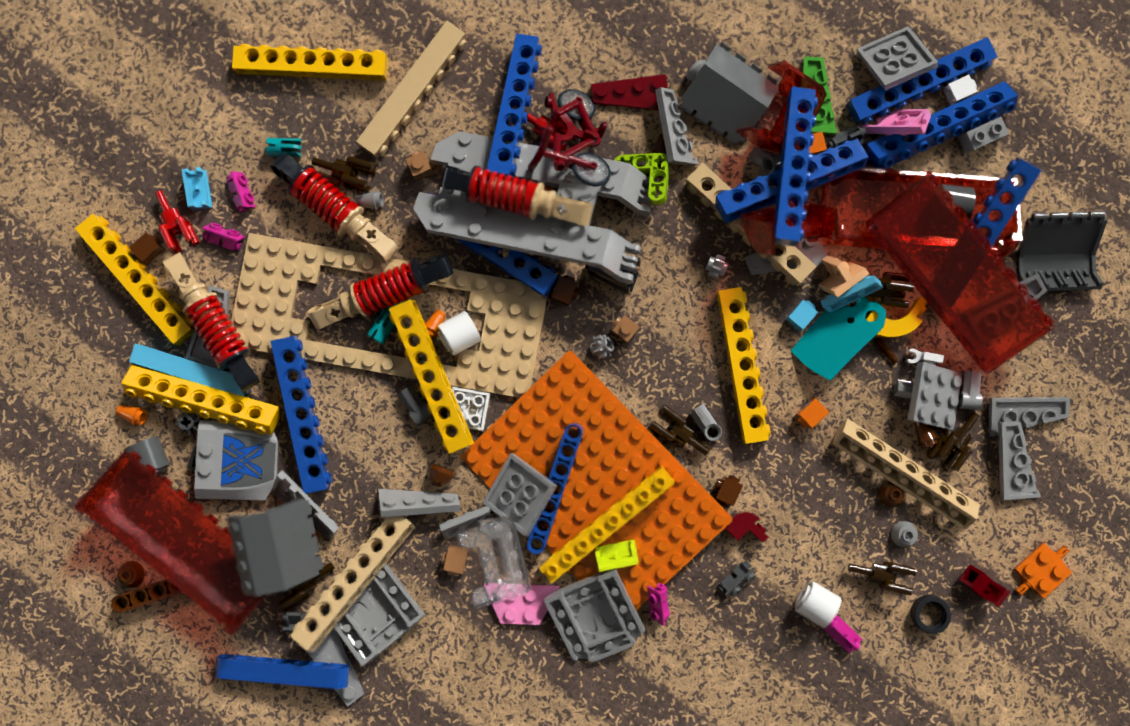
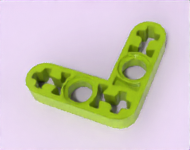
[614,153,670,206]

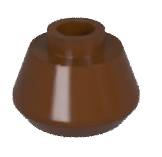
[429,464,454,488]
[879,481,905,507]
[117,561,145,588]

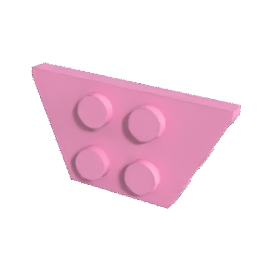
[860,109,931,136]
[484,583,559,625]

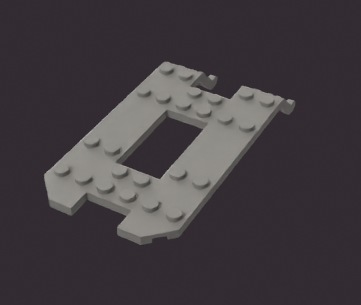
[413,131,659,283]

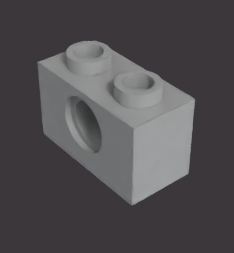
[958,117,1009,154]

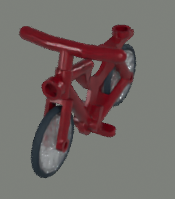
[528,89,611,187]

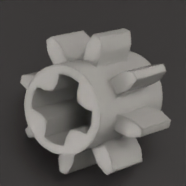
[705,254,729,279]
[590,335,614,359]

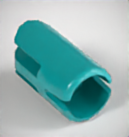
[265,137,302,158]
[367,308,395,345]

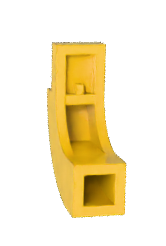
[865,297,927,339]

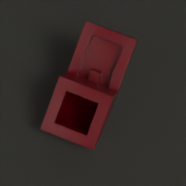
[725,511,769,543]
[958,564,1011,608]

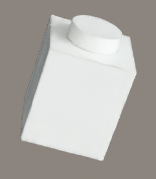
[943,75,978,105]

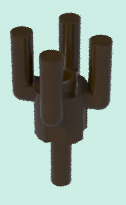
[312,156,377,193]
[856,272,914,308]
[648,405,710,455]
[927,412,980,472]
[847,561,917,596]
[276,562,335,611]

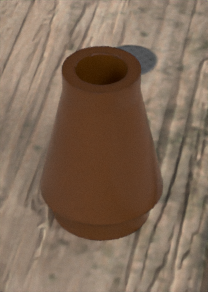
[913,422,938,449]

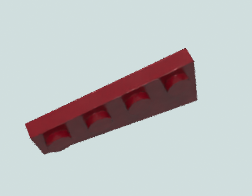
[591,74,668,111]

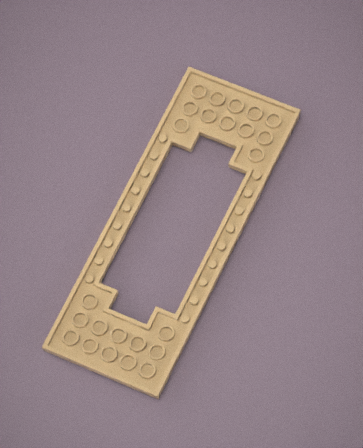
[231,233,548,398]

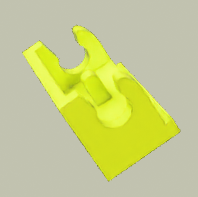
[595,539,639,572]

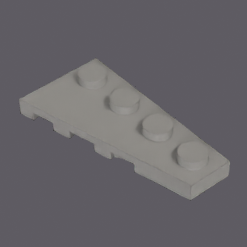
[271,470,339,540]

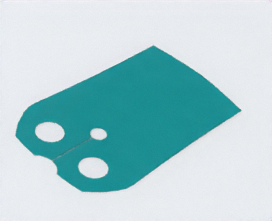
[791,296,886,381]

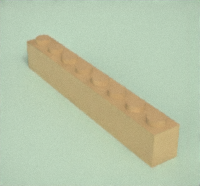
[356,21,467,159]

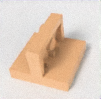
[819,255,869,297]

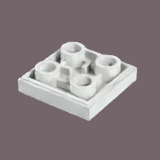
[446,387,490,431]

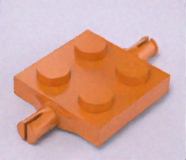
[1014,543,1073,599]

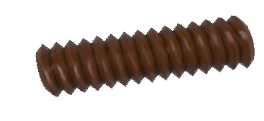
[876,338,898,364]

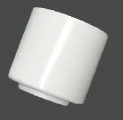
[437,311,481,356]
[795,581,841,628]

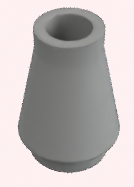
[354,191,384,210]

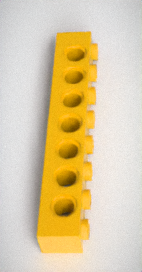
[232,44,388,81]
[75,214,195,345]
[716,287,771,444]
[389,300,474,454]
[121,365,281,436]
[539,465,674,584]

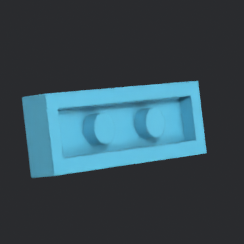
[820,275,883,313]

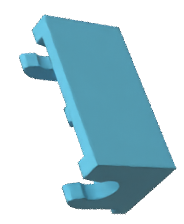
[181,167,213,211]

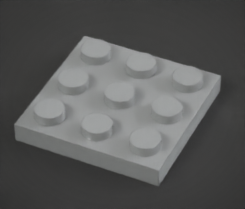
[857,26,938,90]
[908,362,963,430]
[483,453,557,536]

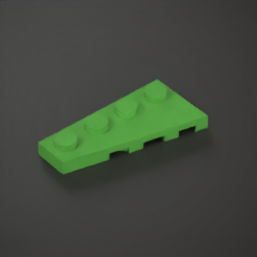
[798,56,837,135]

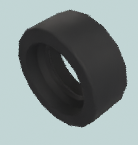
[910,595,952,634]

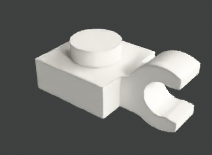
[905,349,944,366]

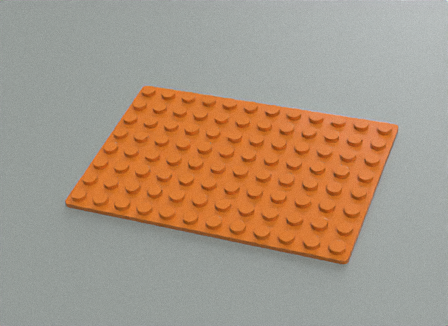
[461,351,732,611]

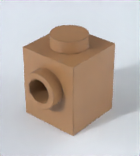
[406,151,433,181]
[612,315,640,344]
[441,545,469,576]

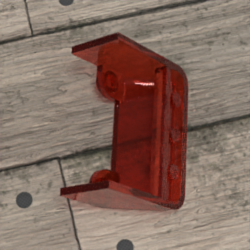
[736,61,826,153]
[740,202,839,256]

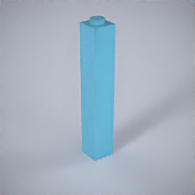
[129,343,251,397]

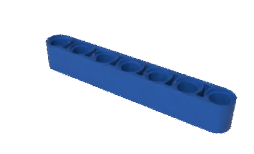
[527,423,584,554]
[216,654,349,689]

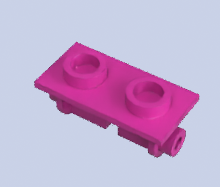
[226,171,256,212]
[202,223,245,251]
[647,583,670,626]
[822,614,863,653]

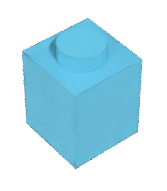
[786,300,818,331]

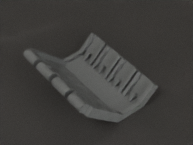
[679,41,779,146]
[1017,211,1108,291]
[227,498,323,596]

